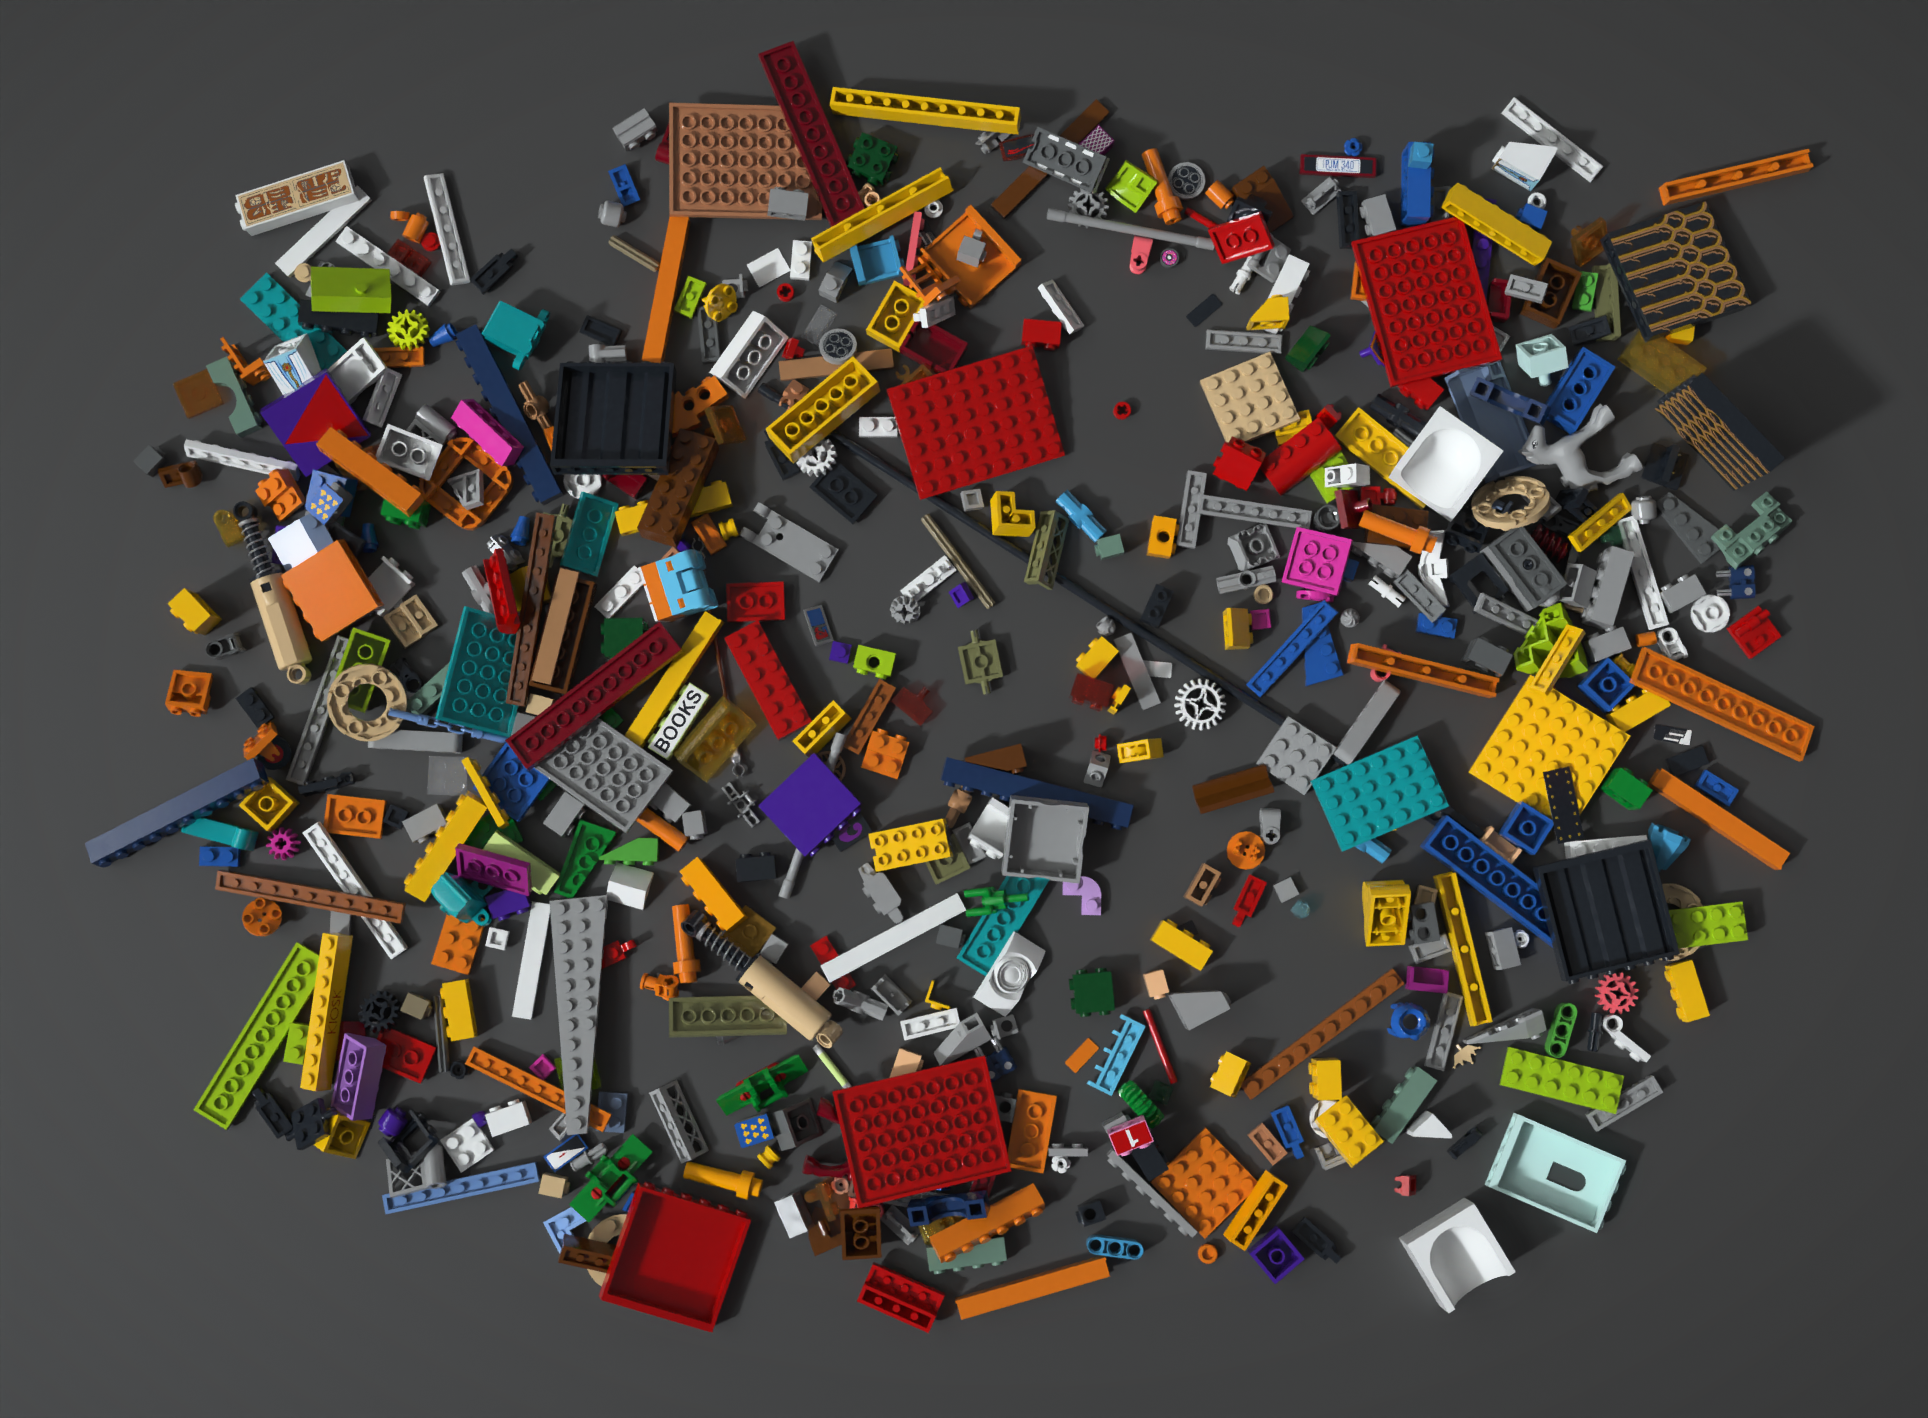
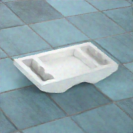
[328,337,387,404]
[973,931,1045,1017]

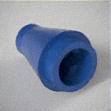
[428,323,457,347]
[510,516,530,546]
[361,523,379,553]

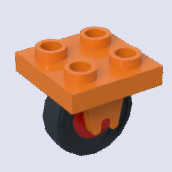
[243,721,291,770]

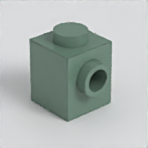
[1094,534,1124,560]

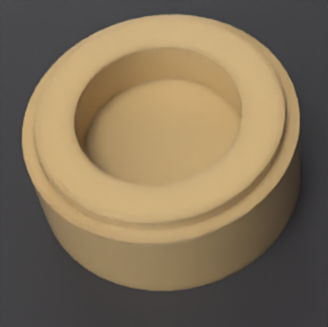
[1254,585,1273,604]

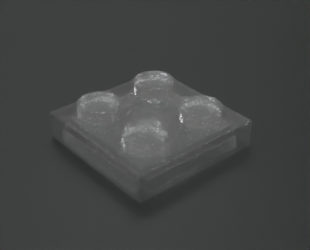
[427,756,468,796]

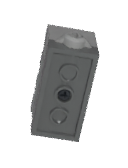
[1480,527,1567,612]

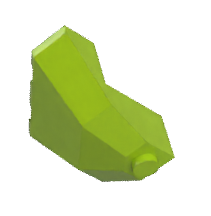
[1513,602,1589,678]

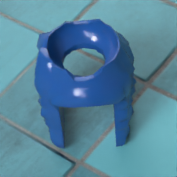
[1387,1002,1430,1041]

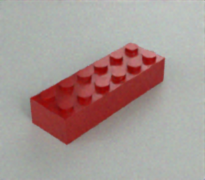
[724,620,812,741]

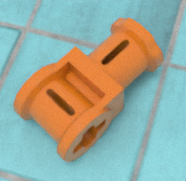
[640,973,679,1001]

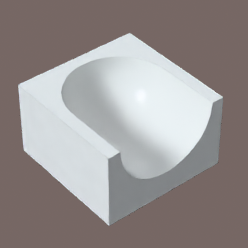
[1388,406,1503,522]
[1399,1198,1515,1313]

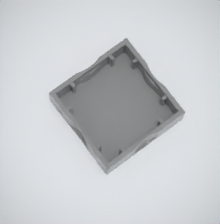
[1001,795,1089,884]

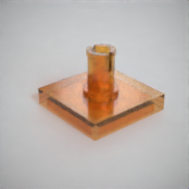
[1570,217,1608,267]
[704,405,746,445]

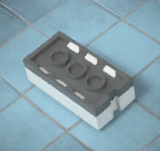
[1022,127,1110,194]

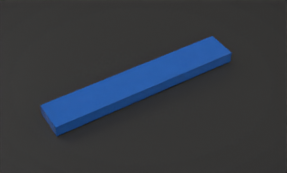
[1246,600,1338,698]

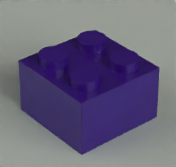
[1247,1226,1304,1284]

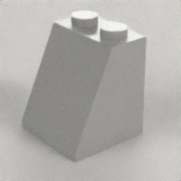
[1168,990,1231,1030]

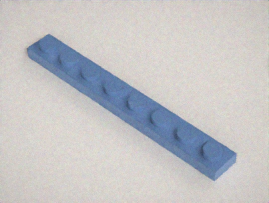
[382,1162,540,1214]

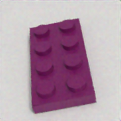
[455,843,532,896]

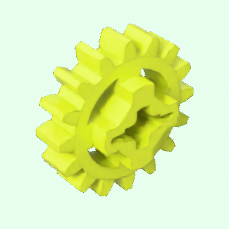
[387,309,430,350]

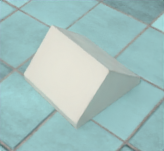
[607,862,654,910]
[1405,1110,1452,1138]

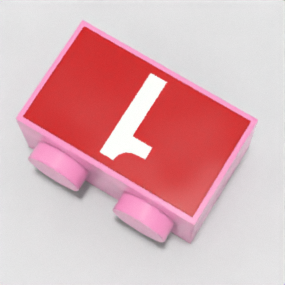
[1107,1115,1154,1156]

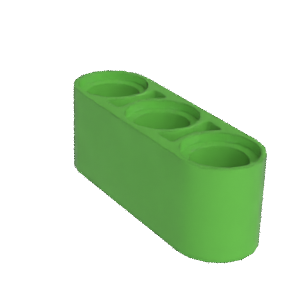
[1544,1002,1577,1058]

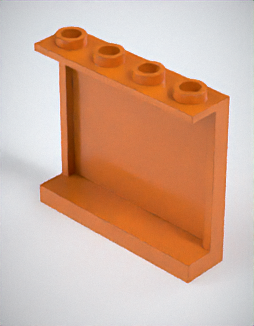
[920,205,1022,309]
[281,539,384,642]

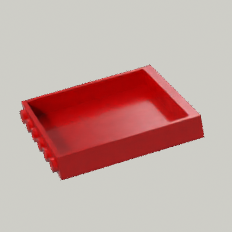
[599,1181,751,1333]

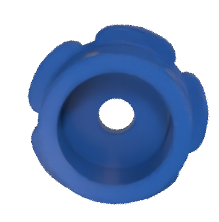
[1344,138,1363,157]

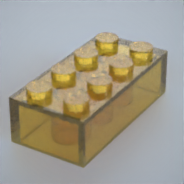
[1617,329,1707,394]

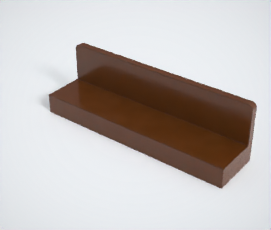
[1192,764,1274,814]
[558,1234,616,1273]

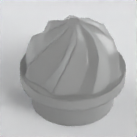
[1340,608,1360,628]
[1096,616,1116,636]

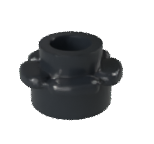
[450,1060,469,1079]

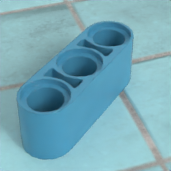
[1086,1234,1143,1260]

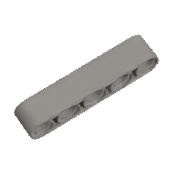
[1333,679,1401,765]
[368,730,463,753]

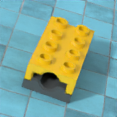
[868,818,955,872]

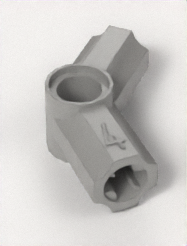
[832,987,888,1021]

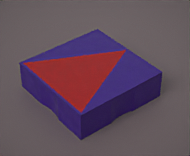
[260,368,371,477]

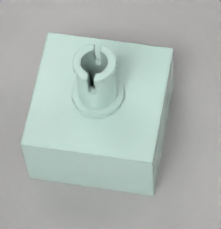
[1515,334,1568,386]

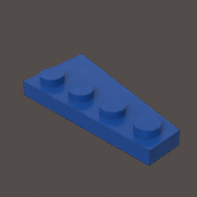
[1302,602,1343,686]

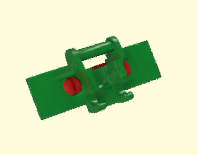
[716,1055,808,1116]
[569,1134,653,1223]

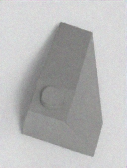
[1463,1008,1546,1044]

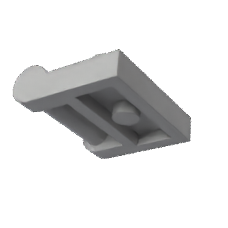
[1247,233,1291,283]

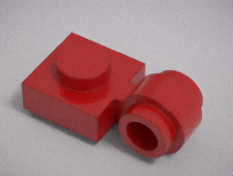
[1360,486,1397,505]

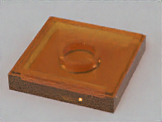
[172,369,224,419]

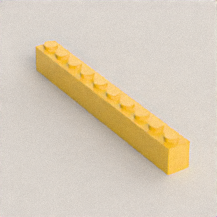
[830,87,1021,135]

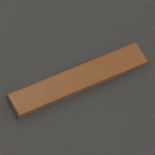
[779,348,894,381]
[532,568,580,685]

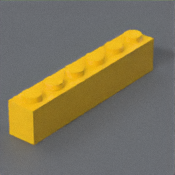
[1441,183,1552,266]
[615,480,733,536]
[404,791,487,902]

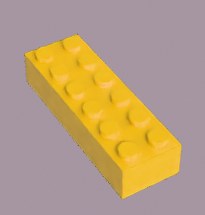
[766,356,880,464]

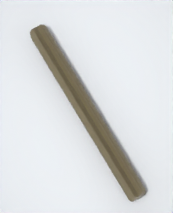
[921,514,995,609]

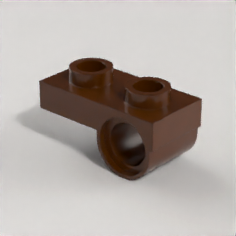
[158,460,203,488]

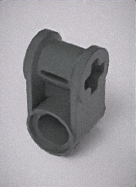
[205,632,246,660]

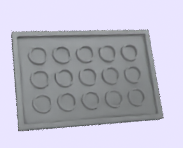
[534,718,673,834]

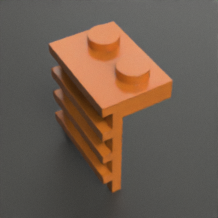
[899,256,961,306]
[220,337,271,386]

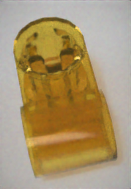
[213,510,245,548]
[918,1216,957,1245]

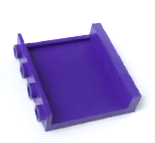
[758,753,863,857]

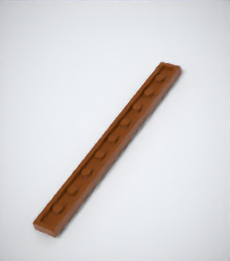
[215,870,406,924]
[1241,968,1404,1100]

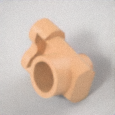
[858,183,881,207]

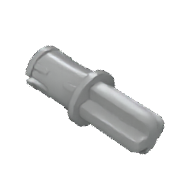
[570,1143,608,1172]

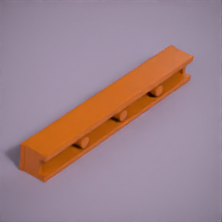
[1659,149,1814,206]
[642,217,691,363]
[1347,643,1500,698]
[1647,768,1790,870]
[955,1255,1110,1320]

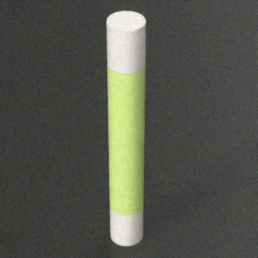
[812,1044,852,1088]

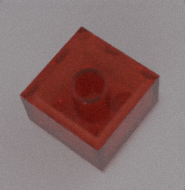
[1068,673,1114,712]

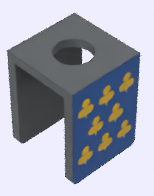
[306,482,354,525]
[734,1112,776,1148]

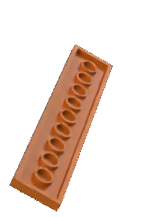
[1629,647,1815,762]

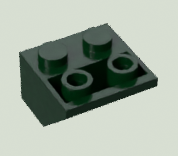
[1285,325,1331,373]

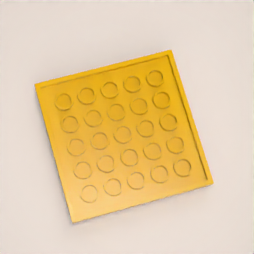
[1468,675,1630,820]

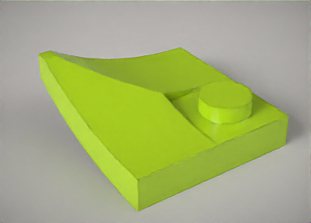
[1105,160,1158,213]

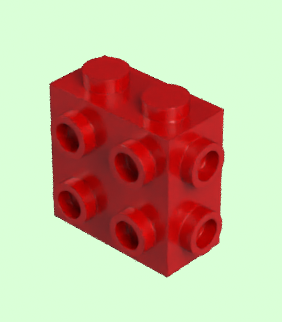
[1213,436,1266,491]

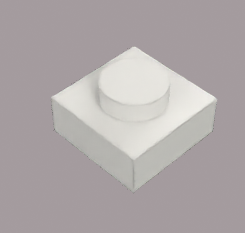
[485,927,510,950]

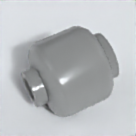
[598,200,627,227]
[1631,496,1657,524]

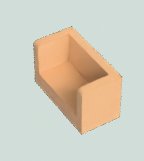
[1478,826,1522,864]

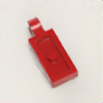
[1232,874,1267,927]
[601,939,637,970]

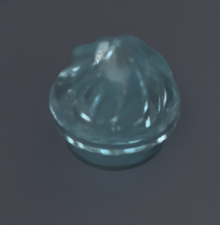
[1290,899,1310,919]

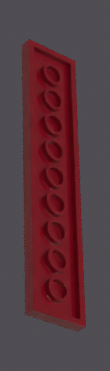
[758,41,865,227]
[505,622,683,771]

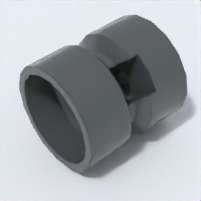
[1312,505,1340,533]

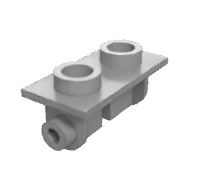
[975,131,1011,154]
[1301,177,1341,215]
[487,534,525,572]
[880,1205,921,1245]

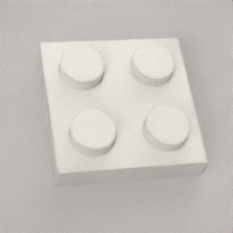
[440,1118,495,1173]

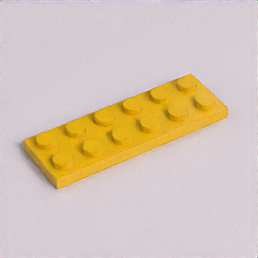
[1334,407,1426,509]

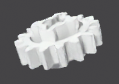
[797,438,837,477]

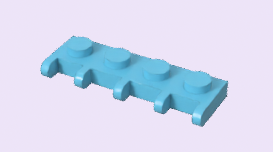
[1087,1014,1145,1096]

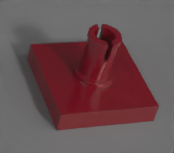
[1334,489,1373,529]

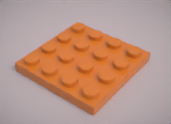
[1150,1128,1258,1239]

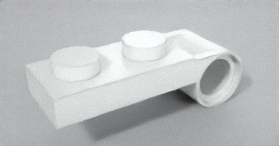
[1602,1014,1651,1062]

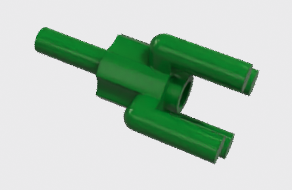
[964,887,1029,917]

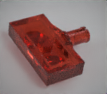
[891,687,933,726]

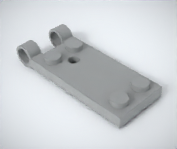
[739,502,839,583]

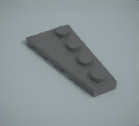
[1656,492,1720,564]

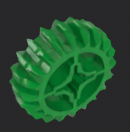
[1118,1080,1164,1129]

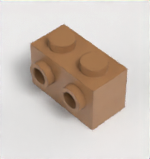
[1183,863,1221,907]

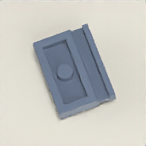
[596,1091,628,1133]

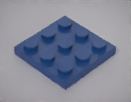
[473,742,550,822]

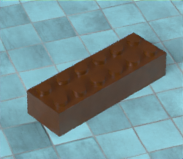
[637,428,719,548]
[529,573,597,695]

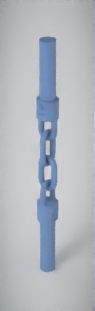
[388,708,509,744]

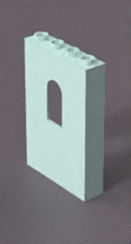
[1485,1113,1626,1233]

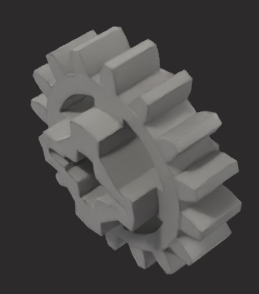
[1067,188,1109,228]

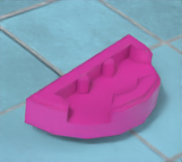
[1296,590,1335,603]

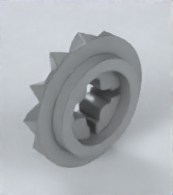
[890,596,920,625]

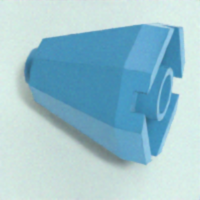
[1648,822,1691,872]

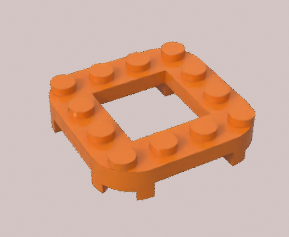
[419,437,514,531]

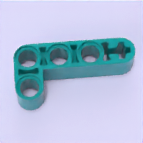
[181,817,259,851]

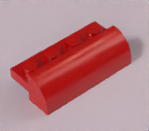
[1260,418,1342,496]
[483,548,520,634]
[857,1262,945,1333]

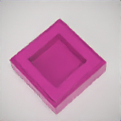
[1250,609,1271,630]
[529,1054,557,1080]

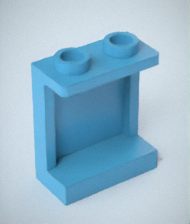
[849,235,905,286]

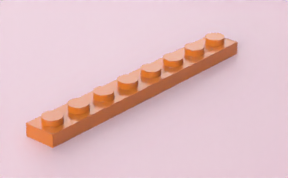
[465,1046,613,1132]

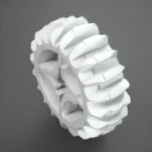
[1174,679,1226,731]

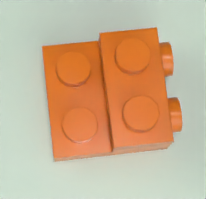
[255,469,306,522]
[165,670,213,717]
[861,728,909,780]

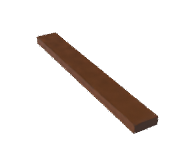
[991,99,1109,219]

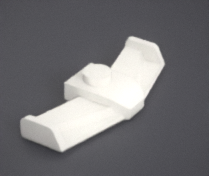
[1418,530,1450,607]

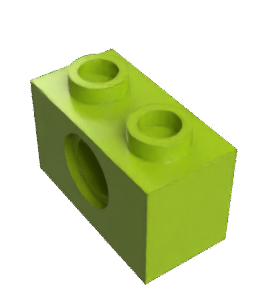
[853,645,896,680]

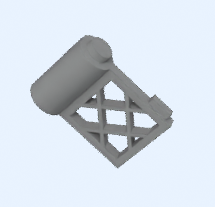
[406,404,457,446]
[386,1143,447,1198]

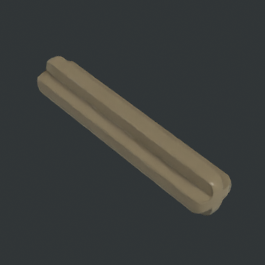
[609,235,660,272]

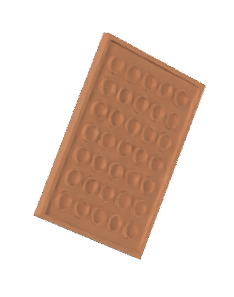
[669,103,822,220]

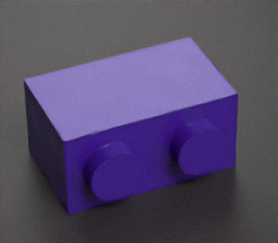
[485,890,532,921]

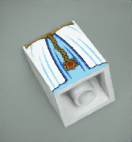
[1492,142,1558,191]
[263,333,321,395]

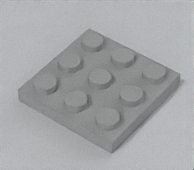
[1256,716,1337,795]

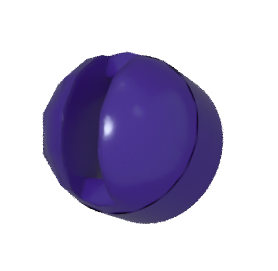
[472,1111,487,1128]

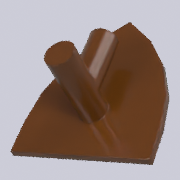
[809,1206,842,1256]

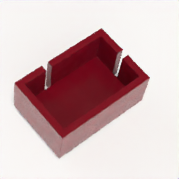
[899,321,968,374]

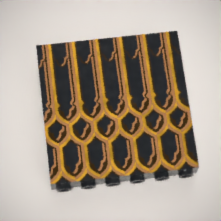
[1600,201,1751,343]
[1655,372,1785,491]

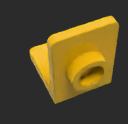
[925,980,951,1010]

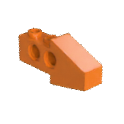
[672,375,729,438]

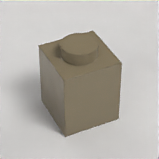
[400,992,433,1020]

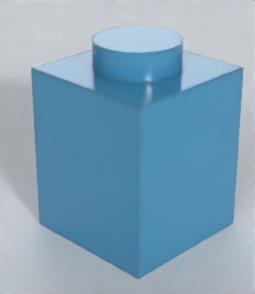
[1408,142,1434,169]

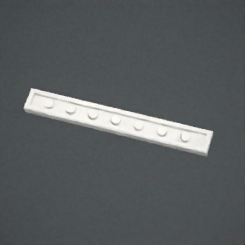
[303,821,408,959]
[821,893,966,983]

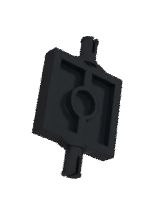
[285,1098,338,1150]

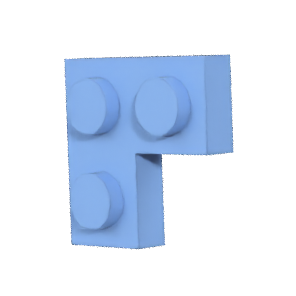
[543,1207,586,1254]

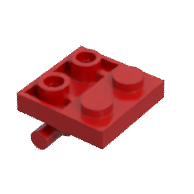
[1726,606,1782,659]

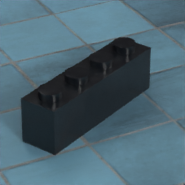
[298,299,379,339]

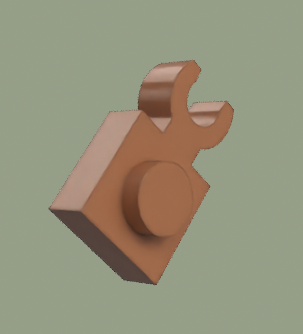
[779,379,809,410]

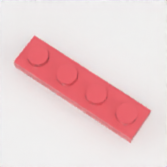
[903,211,925,289]

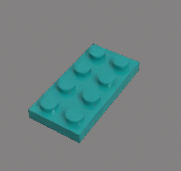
[560,492,618,577]

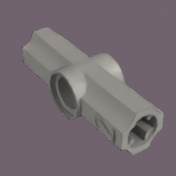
[462,565,494,614]
[1216,566,1276,594]

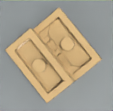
[383,595,438,649]

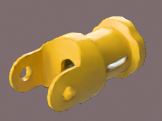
[1612,652,1635,679]

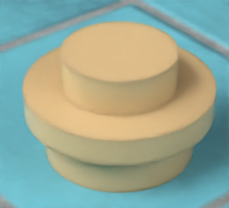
[294,263,311,283]

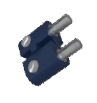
[1716,565,1756,599]
[974,1037,1017,1082]

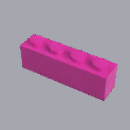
[451,399,524,466]

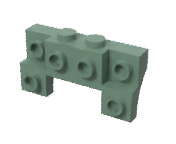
[1711,491,1792,570]

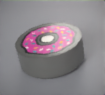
[1160,248,1179,268]

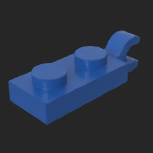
[1270,1105,1304,1159]

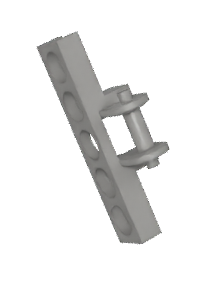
[721,782,760,828]

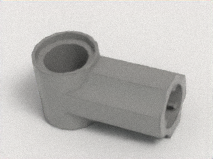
[589,344,627,363]

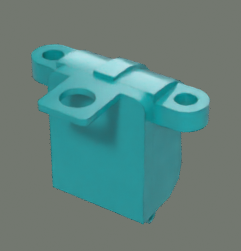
[482,301,550,371]
[431,872,494,926]

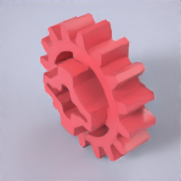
[1595,972,1638,1014]

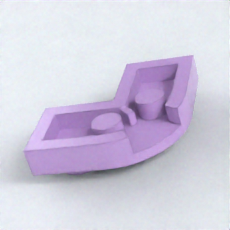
[1062,876,1101,915]

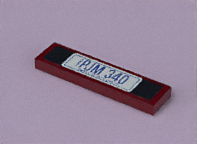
[1299,154,1376,178]

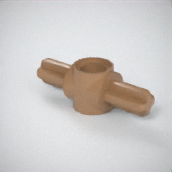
[519,381,552,431]
[945,786,972,828]

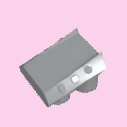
[1227,524,1280,572]

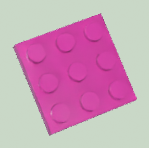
[1282,527,1353,596]

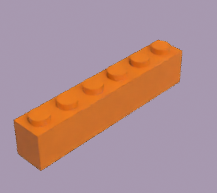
[316,427,424,517]
[929,1183,1045,1263]

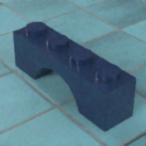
[1470,377,1551,425]
[907,1190,990,1227]

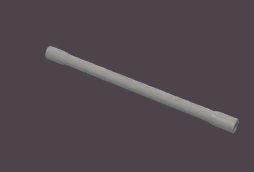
[1047,208,1214,251]
[778,732,847,899]

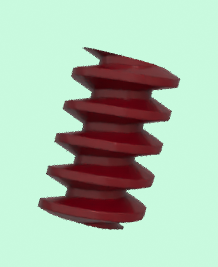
[1530,524,1570,564]

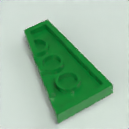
[554,820,617,899]

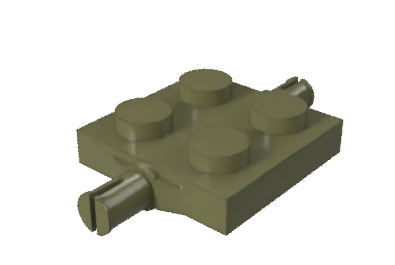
[543,504,573,568]
[958,629,1003,695]

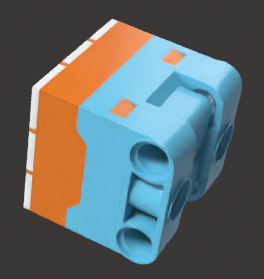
[638,549,719,623]

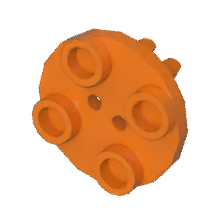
[1226,831,1265,870]
[242,898,282,936]

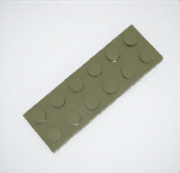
[669,996,787,1038]

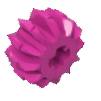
[266,827,301,860]

